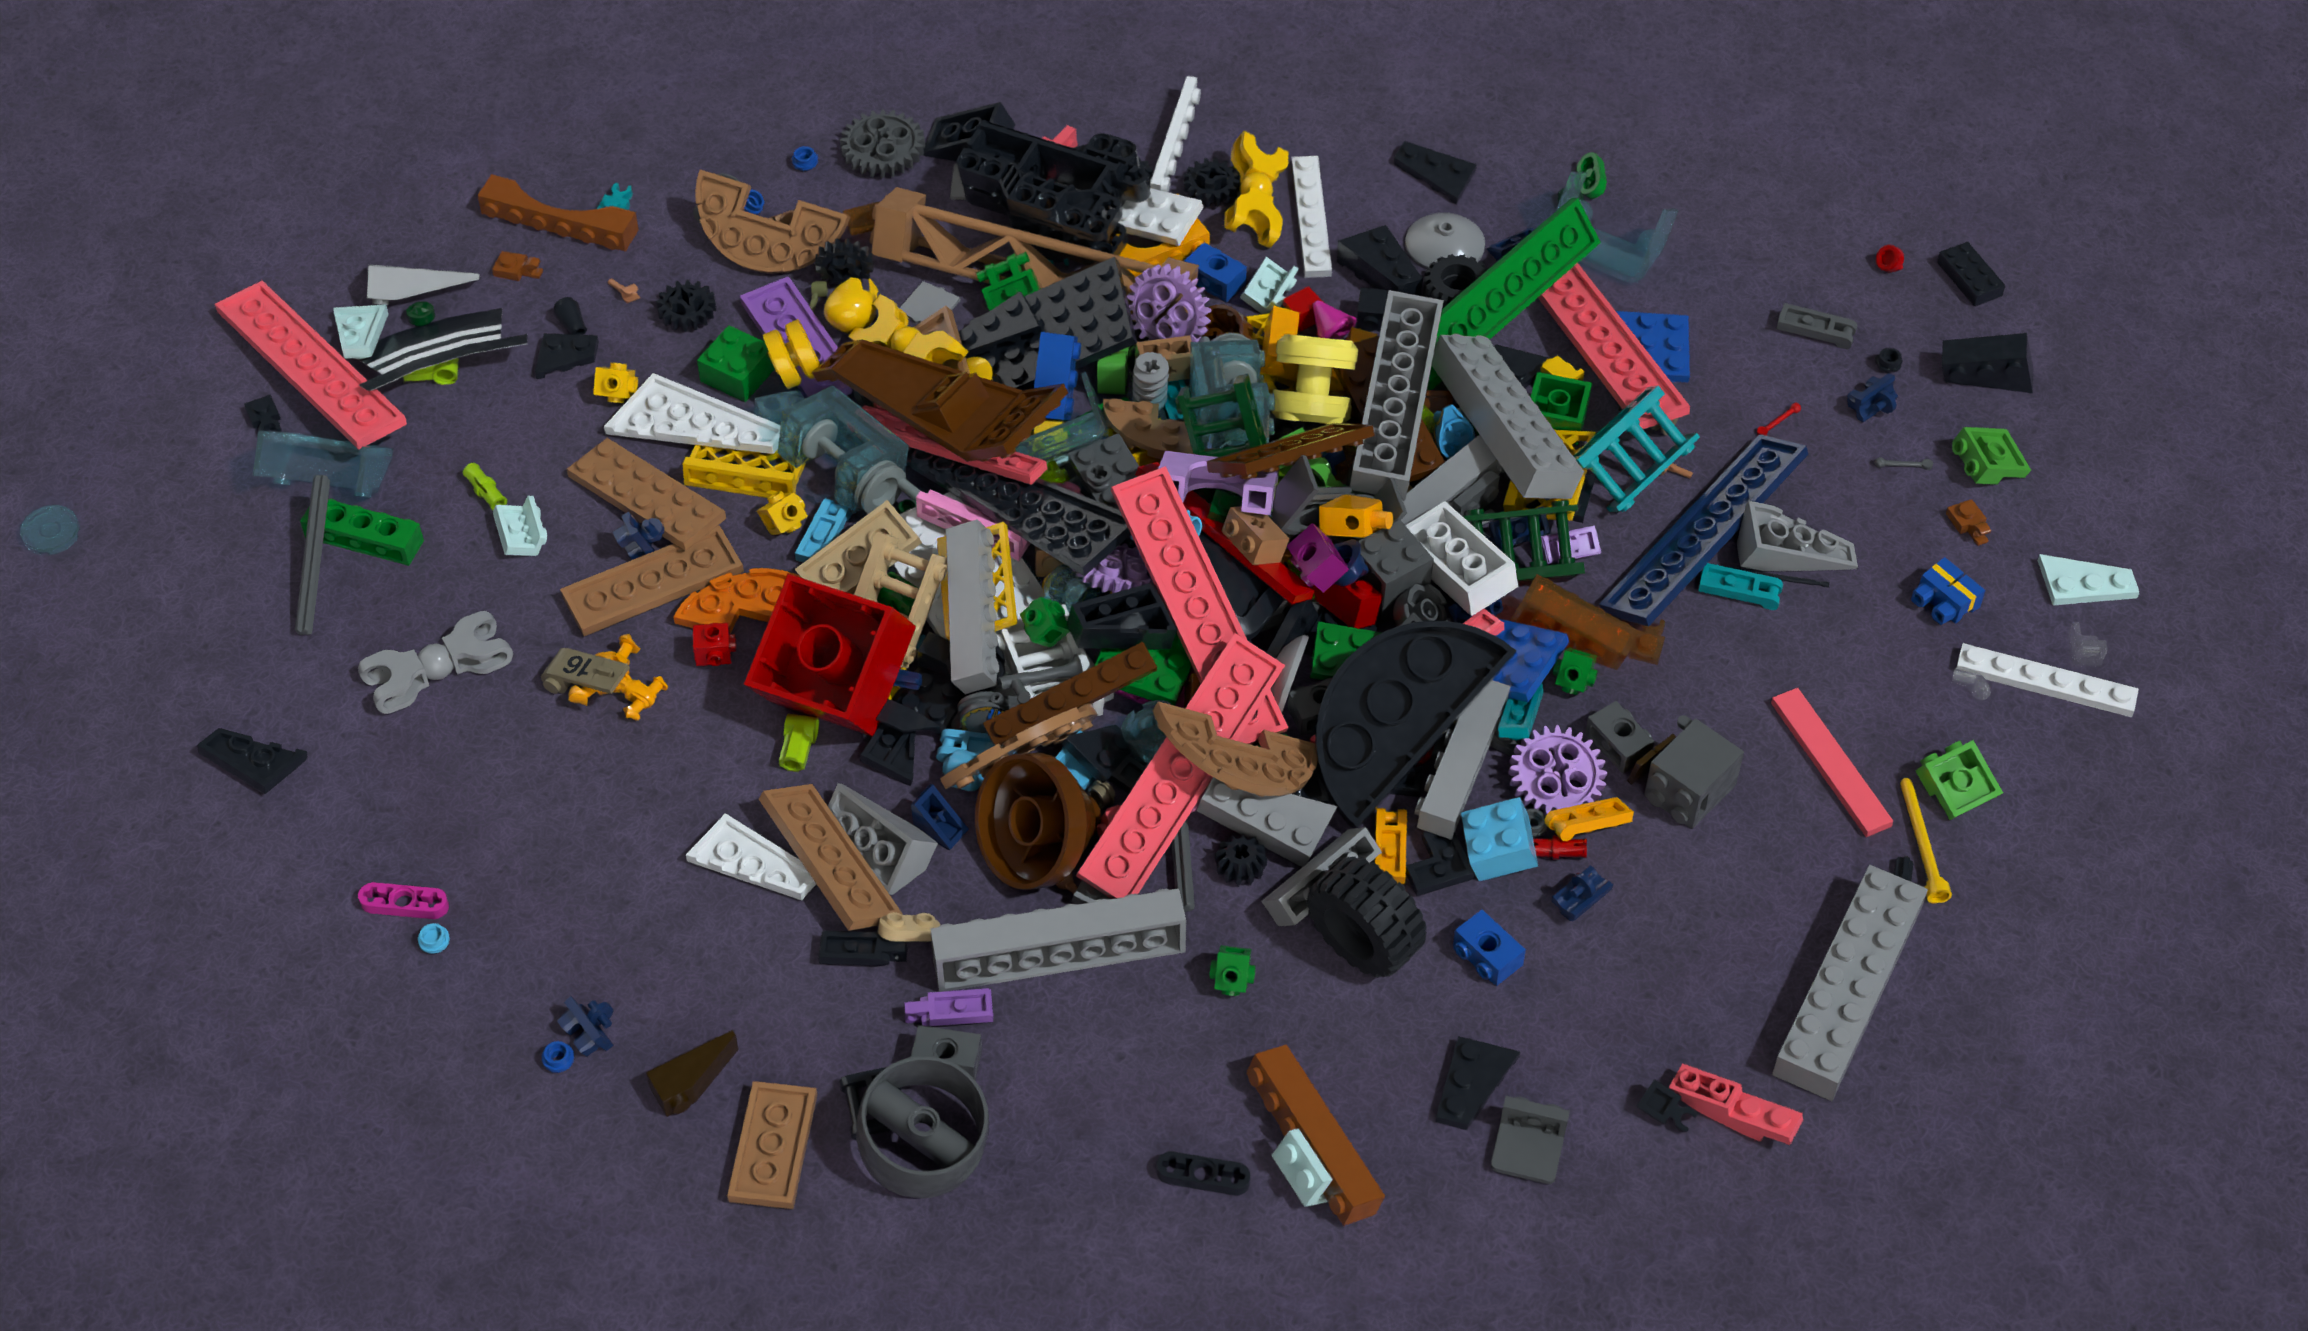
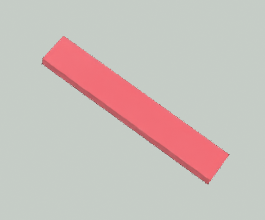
[1771,688,1894,837]

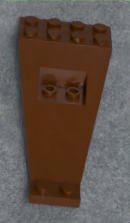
[812,339,1068,462]

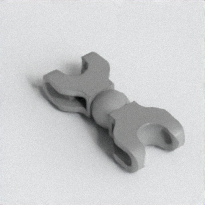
[358,611,513,714]

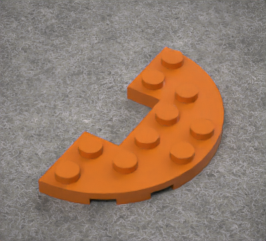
[673,568,801,634]

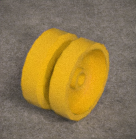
[763,319,820,390]

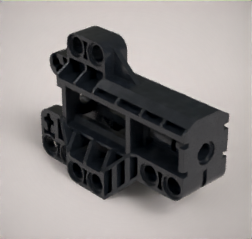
[957,120,1151,265]

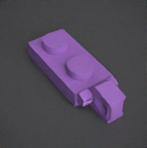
[904,988,993,1026]

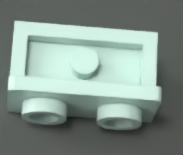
[1239,257,1298,314]
[493,496,547,556]
[1271,1129,1332,1207]

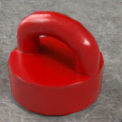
[1876,244,1904,273]

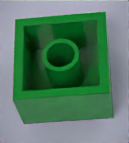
[697,325,775,403]
[1531,372,1592,445]

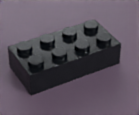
[1937,241,2006,307]

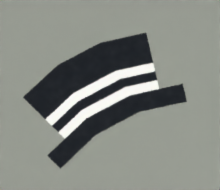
[357,308,528,391]

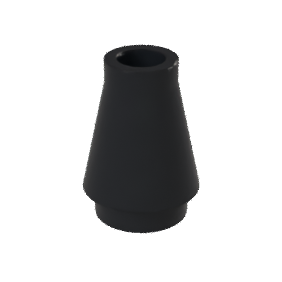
[553,297,587,335]

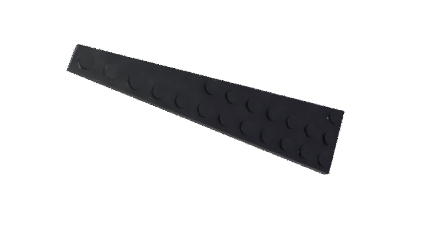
[862,432,1131,576]

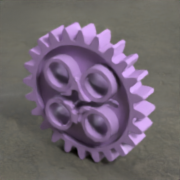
[1127,264,1211,346]
[1073,543,1153,593]
[1508,725,1607,816]

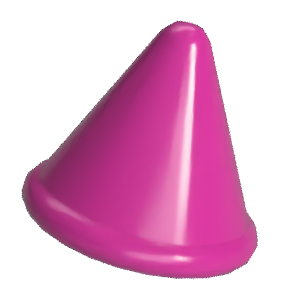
[1313,300,1357,340]

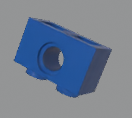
[1184,242,1247,303]
[1453,910,1526,986]

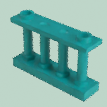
[1573,385,1700,512]

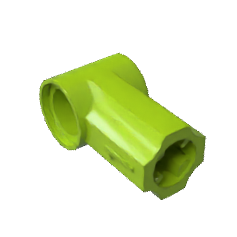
[403,358,458,385]
[779,713,819,772]

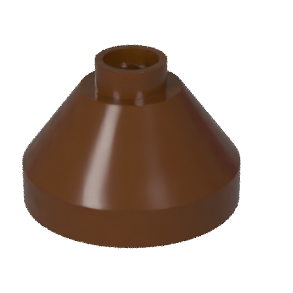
[975,753,1101,889]

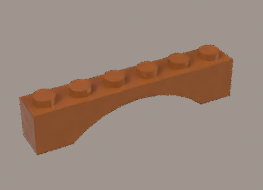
[477,174,639,252]

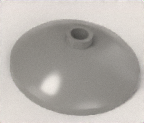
[1405,213,1485,269]
[1271,635,1309,713]

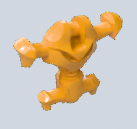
[568,634,668,721]

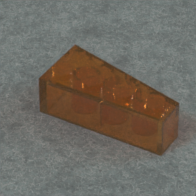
[1509,574,1640,670]

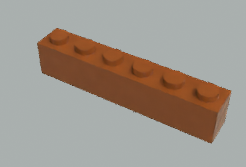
[1246,1044,1385,1226]

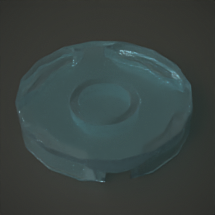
[20,505,80,555]

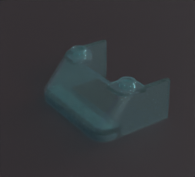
[1556,171,1679,283]
[1015,372,1109,464]
[253,430,393,498]

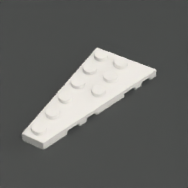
[604,373,789,454]

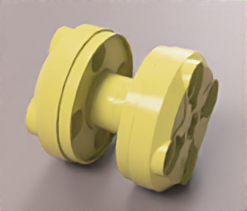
[1270,334,1358,424]

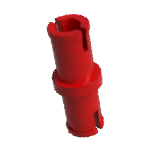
[1533,836,1587,860]

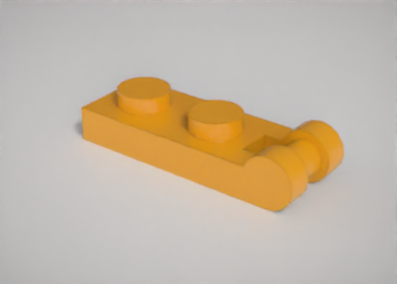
[1544,797,1634,841]
[1375,808,1407,884]

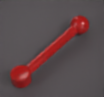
[1757,403,1801,436]

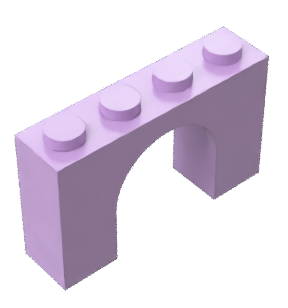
[1158,451,1280,515]

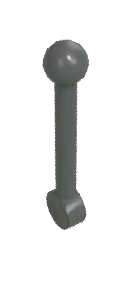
[1874,457,1933,470]

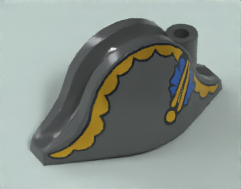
[951,691,1021,733]

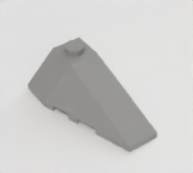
[367,264,479,305]
[1736,501,1858,571]
[828,783,938,895]

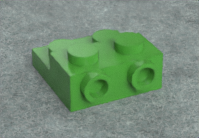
[1952,427,2031,484]
[1915,740,2003,820]

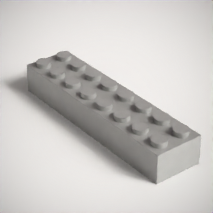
[1350,290,1444,500]
[1431,334,1584,499]
[1772,865,1928,1101]
[930,888,1186,992]

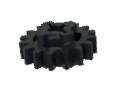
[1184,158,1240,207]
[815,238,874,285]
[656,280,717,332]

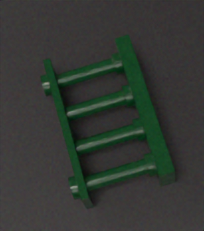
[1175,374,1267,503]
[1463,500,1585,581]

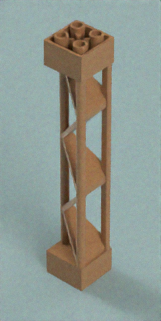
[870,187,1199,330]

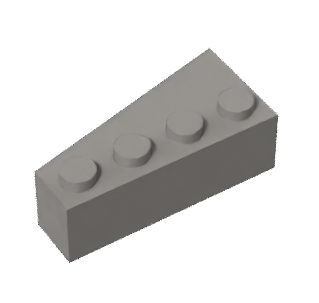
[1197,777,1337,867]

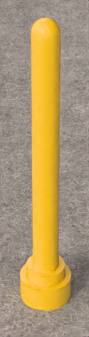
[1900,778,1952,903]

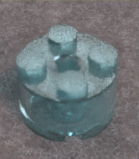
[1121,700,1172,767]

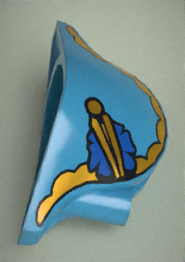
[1432,404,1475,460]

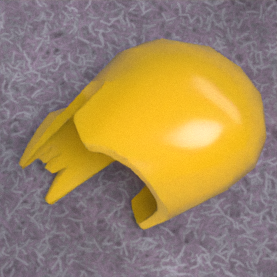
[824,277,879,334]

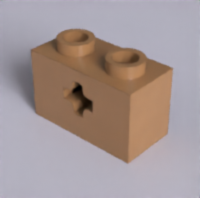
[1134,336,1196,381]
[1221,506,1290,565]

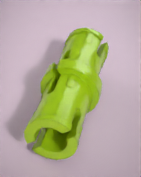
[463,463,508,510]

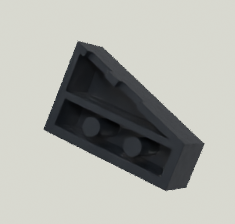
[1337,225,1423,296]
[1067,582,1177,649]

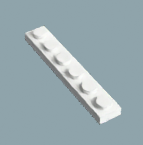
[1150,76,1201,192]
[1292,156,1332,278]
[1955,643,2139,717]

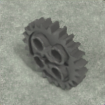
[840,109,925,178]

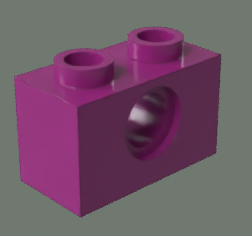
[1287,523,1350,593]

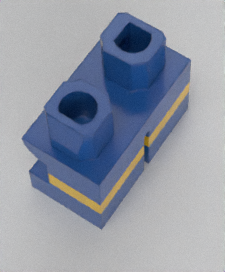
[1911,557,1986,625]

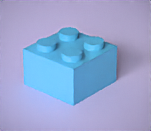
[1461,797,1538,881]

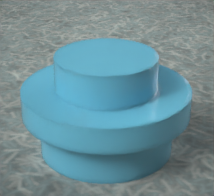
[418,923,450,954]

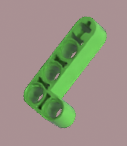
[1097,321,1133,395]

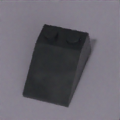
[924,102,1016,161]

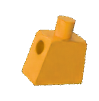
[1319,494,1393,538]

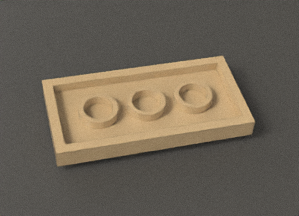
[795,500,922,594]

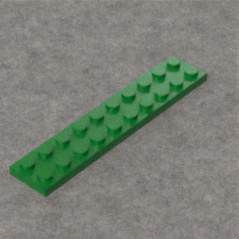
[1427,198,1601,391]

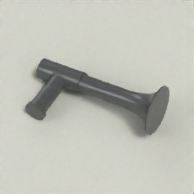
[998,654,1083,703]

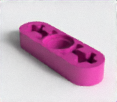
[358,882,449,919]

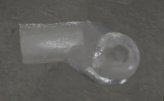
[1951,668,1991,700]

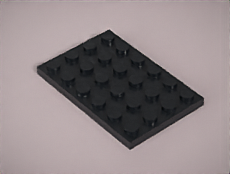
[969,256,1137,391]

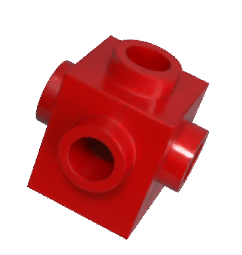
[693,623,737,666]

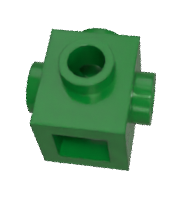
[1020,597,1070,648]
[1553,647,1598,695]
[1210,945,1256,996]

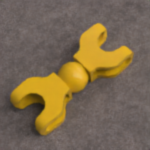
[1224,131,1289,249]
[848,294,969,365]

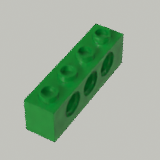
[300,498,424,566]

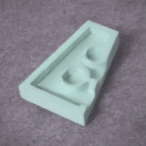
[333,305,388,359]
[2038,554,2139,605]

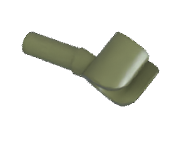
[809,281,828,312]

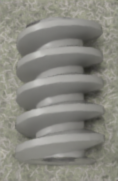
[1132,352,1169,410]

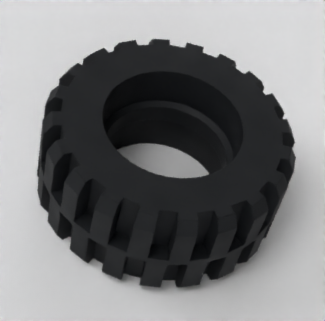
[1307,857,1427,977]

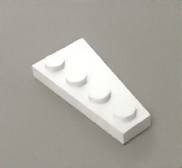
[686,813,816,900]

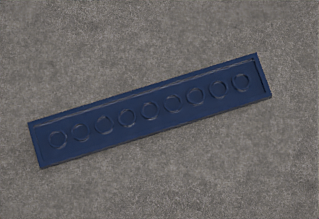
[1599,434,1808,627]

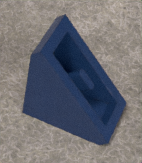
[911,784,969,850]

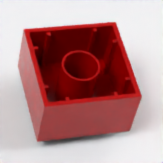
[743,574,916,736]

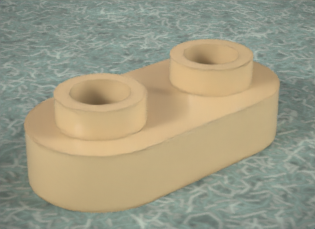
[878,913,940,942]

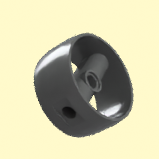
[856,1056,989,1199]

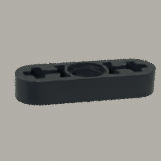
[1157,1151,1251,1196]

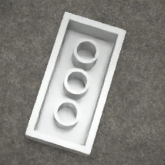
[1405,501,1518,616]

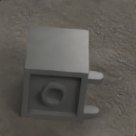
[1357,520,1434,624]
[1644,715,1744,829]

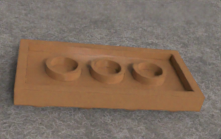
[727,1081,817,1209]

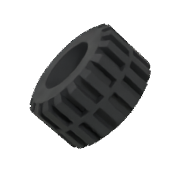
[1423,254,1488,309]

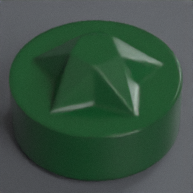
[406,302,435,326]

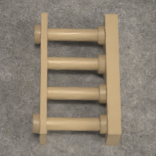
[854,532,947,668]

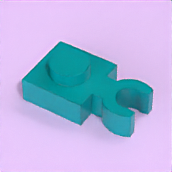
[597,183,633,210]

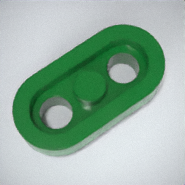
[1577,152,1607,199]

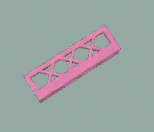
[916,489,1030,561]

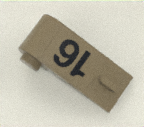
[541,648,630,694]

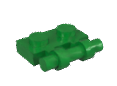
[976,252,1040,311]

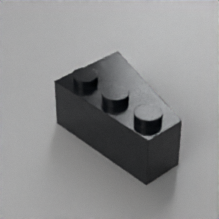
[1942,333,2033,394]

